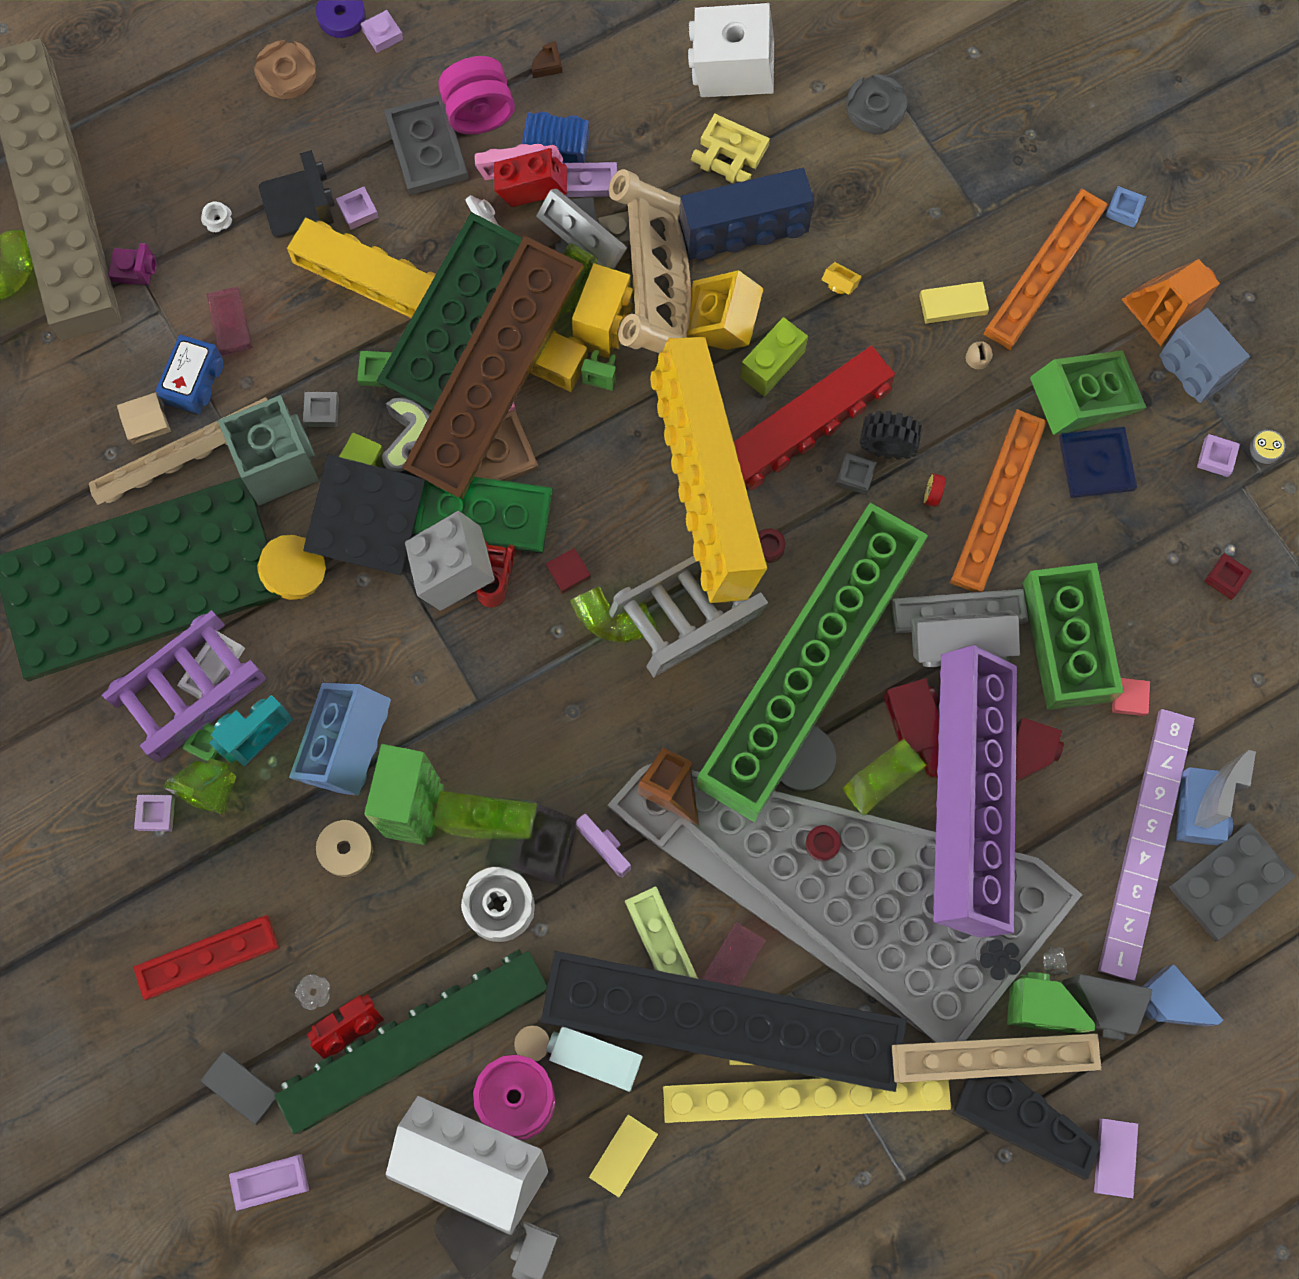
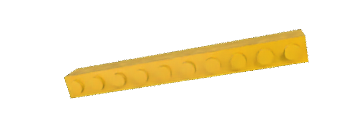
[287,217,588,392]

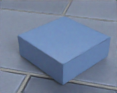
[1105,186,1147,228]

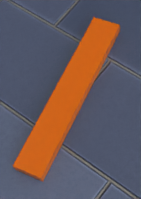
[983,189,1108,351]
[950,409,1047,593]

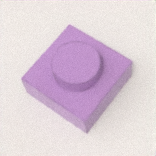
[361,10,403,53]
[336,186,379,230]
[1197,434,1240,477]
[134,795,175,832]

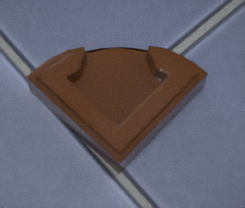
[532,41,563,78]

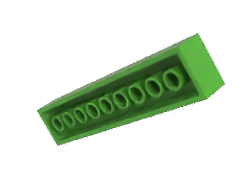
[696,503,928,823]

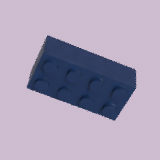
[679,167,814,260]

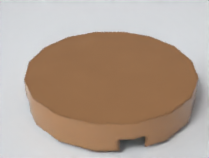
[254,40,316,99]

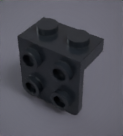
[259,150,335,238]

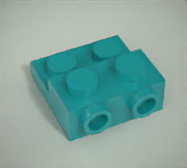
[209,695,294,767]

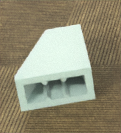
[546,1027,643,1092]

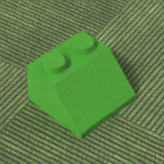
[1007,972,1095,1034]

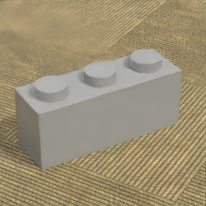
[911,610,1020,667]

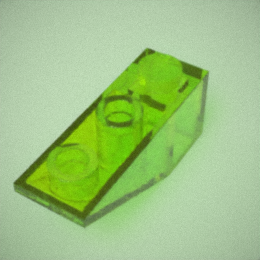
[433,791,537,839]

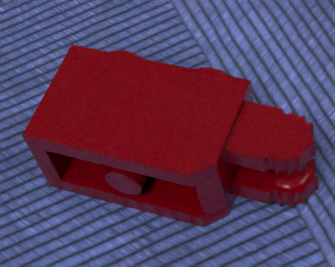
[883,678,940,778]

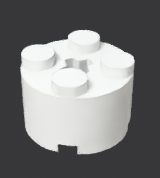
[461,867,535,942]

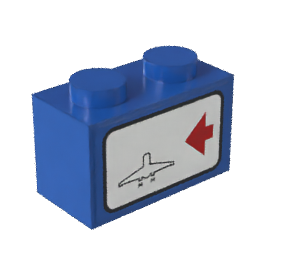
[155,334,224,415]

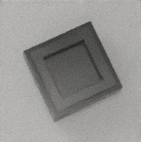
[836,453,877,495]

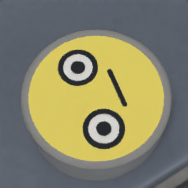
[1249,430,1286,464]

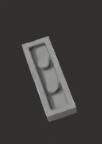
[536,189,627,269]

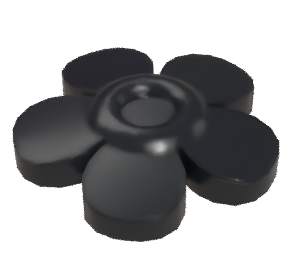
[980,939,1021,980]

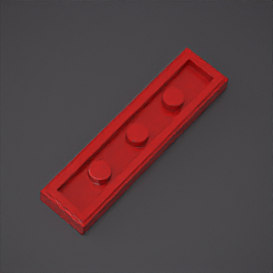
[133,915,280,1001]

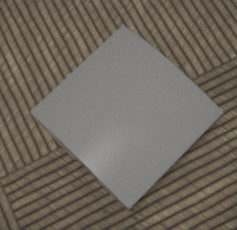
[1195,750,1256,828]

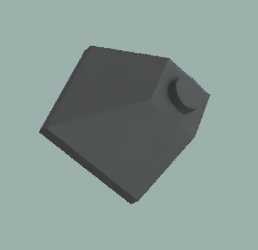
[1063,974,1152,1041]

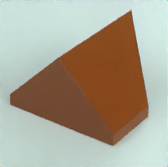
[638,747,699,826]

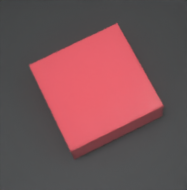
[1112,678,1150,716]

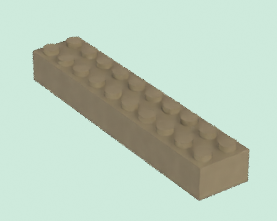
[0,38,122,341]

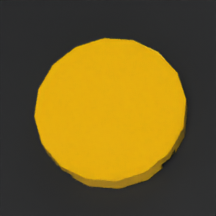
[257,535,326,600]

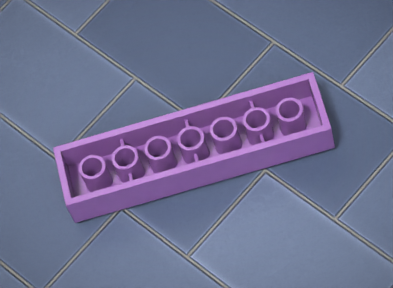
[933,645,1017,938]

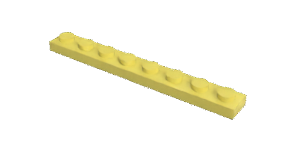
[663,1078,951,1123]

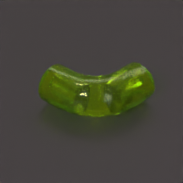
[0,230,33,300]
[570,586,659,643]

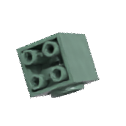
[217,395,319,506]

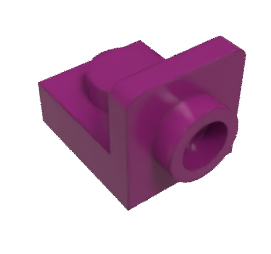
[108,243,157,286]

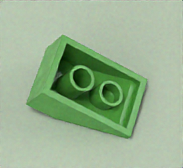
[1030,350,1147,435]

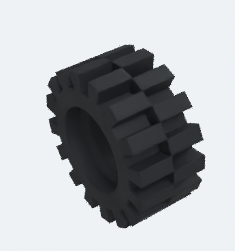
[860,411,922,460]

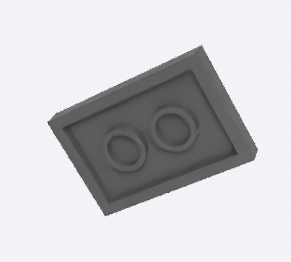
[384,95,469,196]
[1168,822,1296,942]

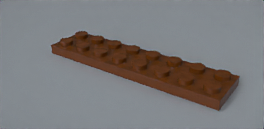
[402,236,584,499]

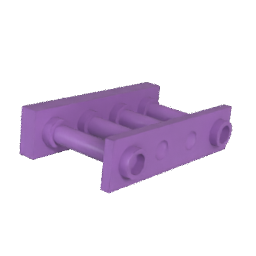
[101,610,267,763]

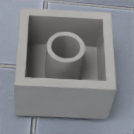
[405,511,495,611]

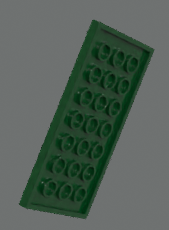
[0,477,282,682]

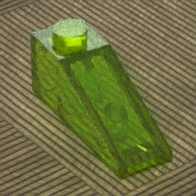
[164,759,236,815]

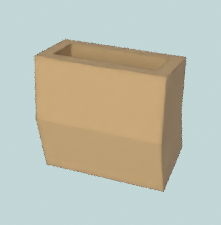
[117,392,171,445]

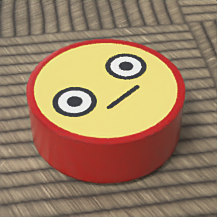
[923,473,946,507]

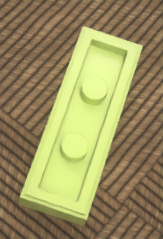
[625,887,698,978]

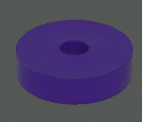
[316,0,366,38]

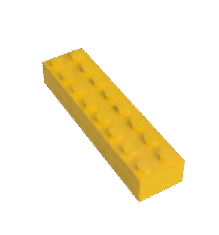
[650,337,767,603]

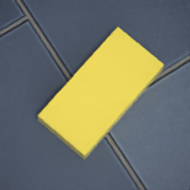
[919,281,989,324]
[589,1114,658,1197]

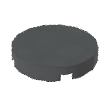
[846,74,908,134]
[780,726,837,792]

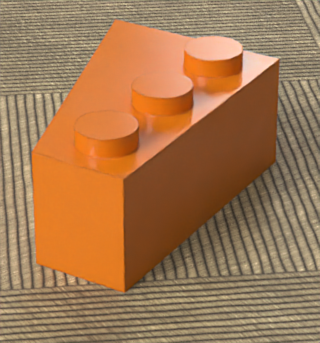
[1121,259,1220,347]

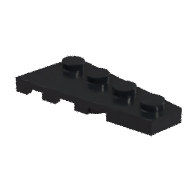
[952,1075,1101,1180]

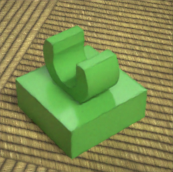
[581,350,616,391]

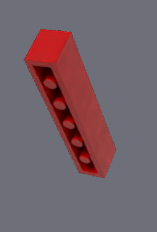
[734,345,895,491]

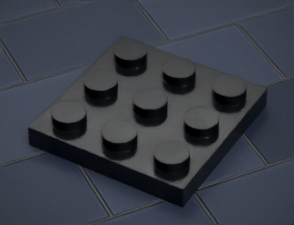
[303,454,425,575]

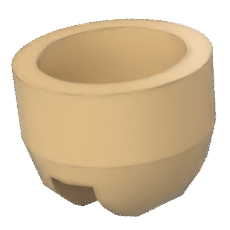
[966,341,993,369]

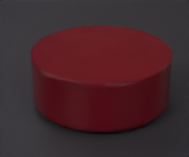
[758,528,786,563]
[805,825,841,861]

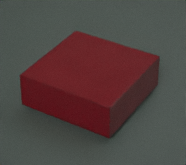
[546,548,591,594]
[1204,553,1252,600]

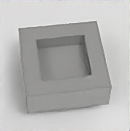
[303,392,339,427]

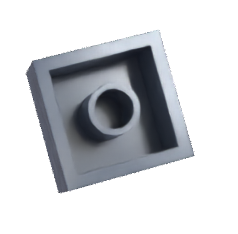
[1159,307,1250,403]

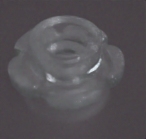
[1043,944,1068,980]
[295,974,330,1010]

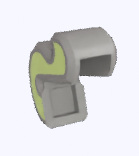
[382,397,430,476]

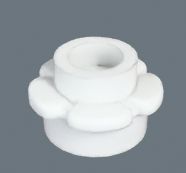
[201,202,232,233]

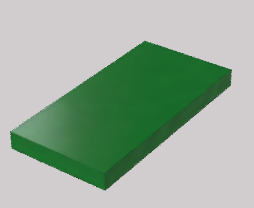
[413,477,553,554]

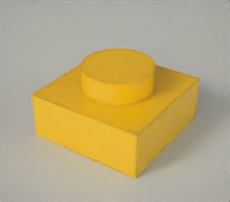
[821,262,862,295]

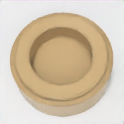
[514,1026,550,1062]

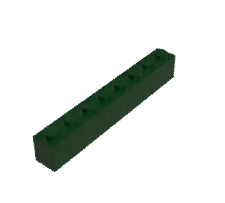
[274,949,548,1135]

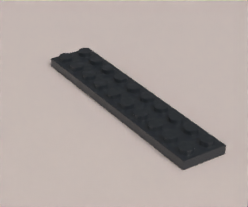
[540,951,907,1092]

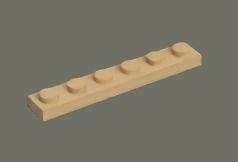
[89,397,267,505]
[892,1033,1101,1083]

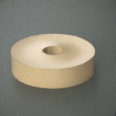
[316,820,373,877]

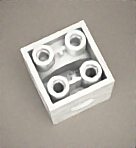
[688,3,774,97]

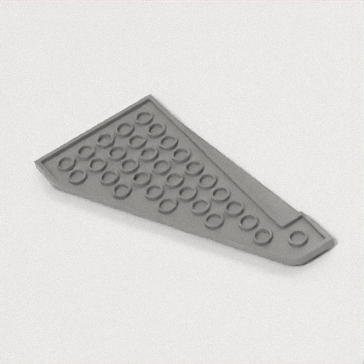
[608,764,1083,1042]

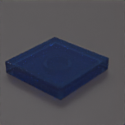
[1059,427,1137,498]

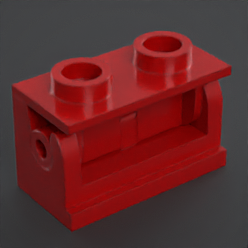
[494,148,567,208]

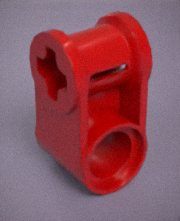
[476,541,515,608]

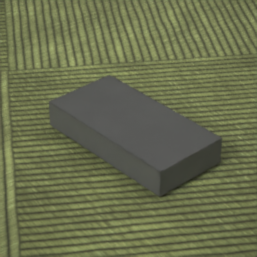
[200,1051,277,1125]

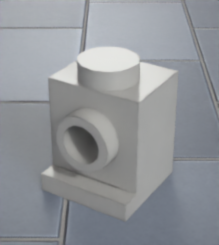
[510,1221,559,1279]

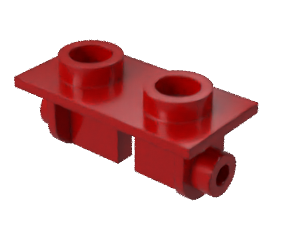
[307,994,384,1059]

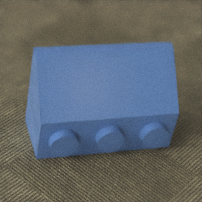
[289,683,391,796]

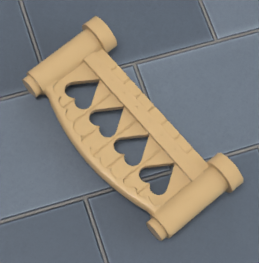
[609,169,691,353]

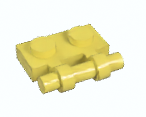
[691,113,770,184]

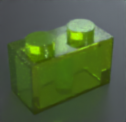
[842,739,926,816]

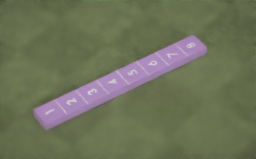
[1098,709,1195,982]

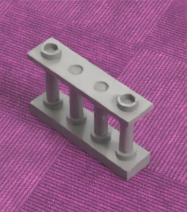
[609,556,768,677]

